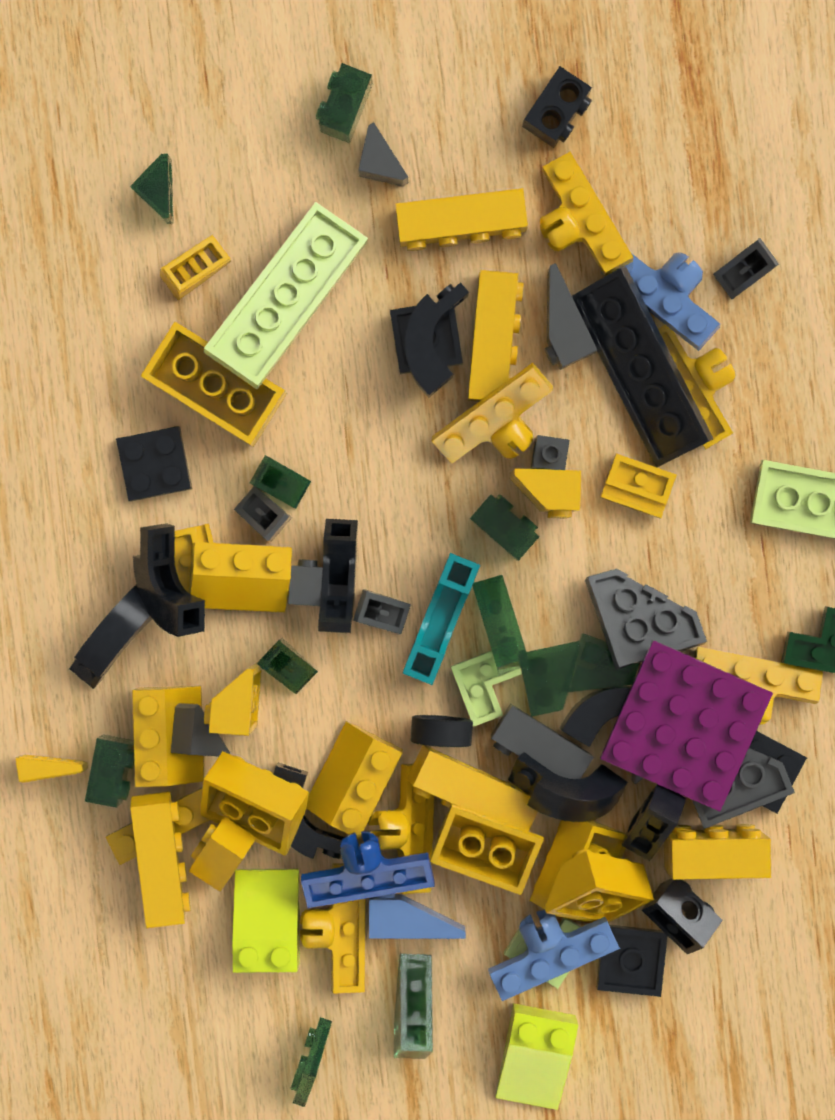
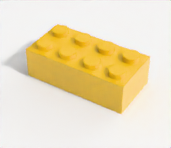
[141,321,287,447]

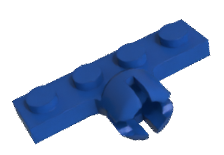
[301,831,435,908]

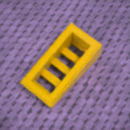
[160,234,231,300]
[15,754,88,783]

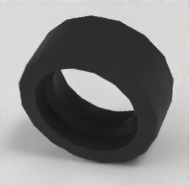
[410,715,473,747]

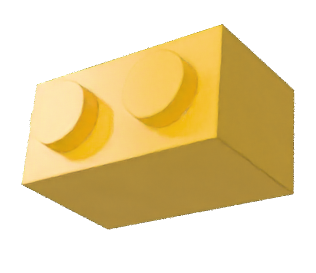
[189,816,257,892]

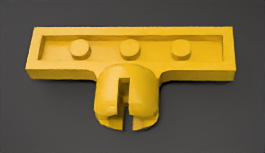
[539,151,634,276]
[658,325,736,450]
[431,363,553,464]
[694,647,823,725]
[368,764,434,894]
[299,863,365,994]

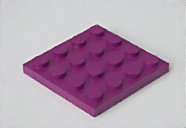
[600,640,773,812]

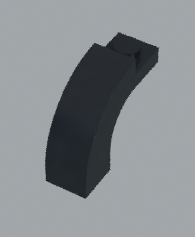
[405,282,469,398]
[318,519,358,633]
[133,523,205,637]
[69,584,152,689]
[560,686,631,747]
[508,752,628,822]
[273,762,345,859]

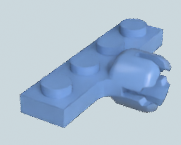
[601,253,720,351]
[488,910,620,1001]

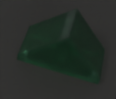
[130,153,174,224]
[250,455,311,509]
[257,638,318,694]

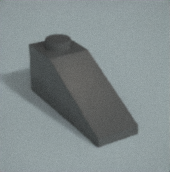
[545,263,597,370]

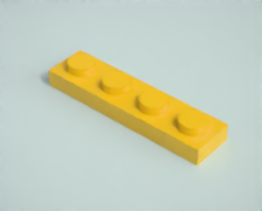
[105,787,209,866]

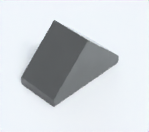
[358,122,409,186]
[713,238,779,299]
[234,485,292,542]
[353,589,411,634]
[171,703,230,757]

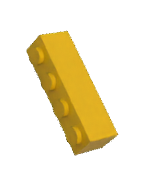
[395,188,528,251]
[467,270,524,402]
[407,745,538,831]
[130,792,191,929]

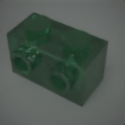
[316,63,373,143]
[469,494,540,561]
[85,734,135,808]

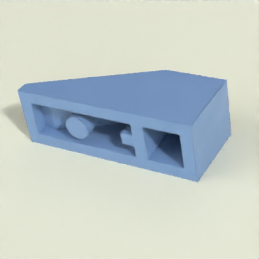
[369,894,466,939]

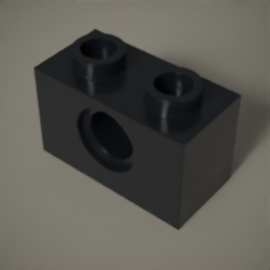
[641,878,723,955]

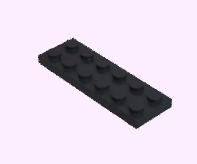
[572,266,714,467]

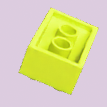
[232,869,300,973]
[495,1003,579,1110]

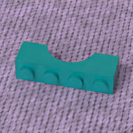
[402,553,480,685]

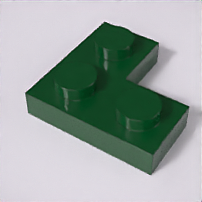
[781,606,835,673]

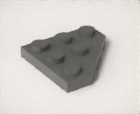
[585,569,707,670]
[692,748,795,829]

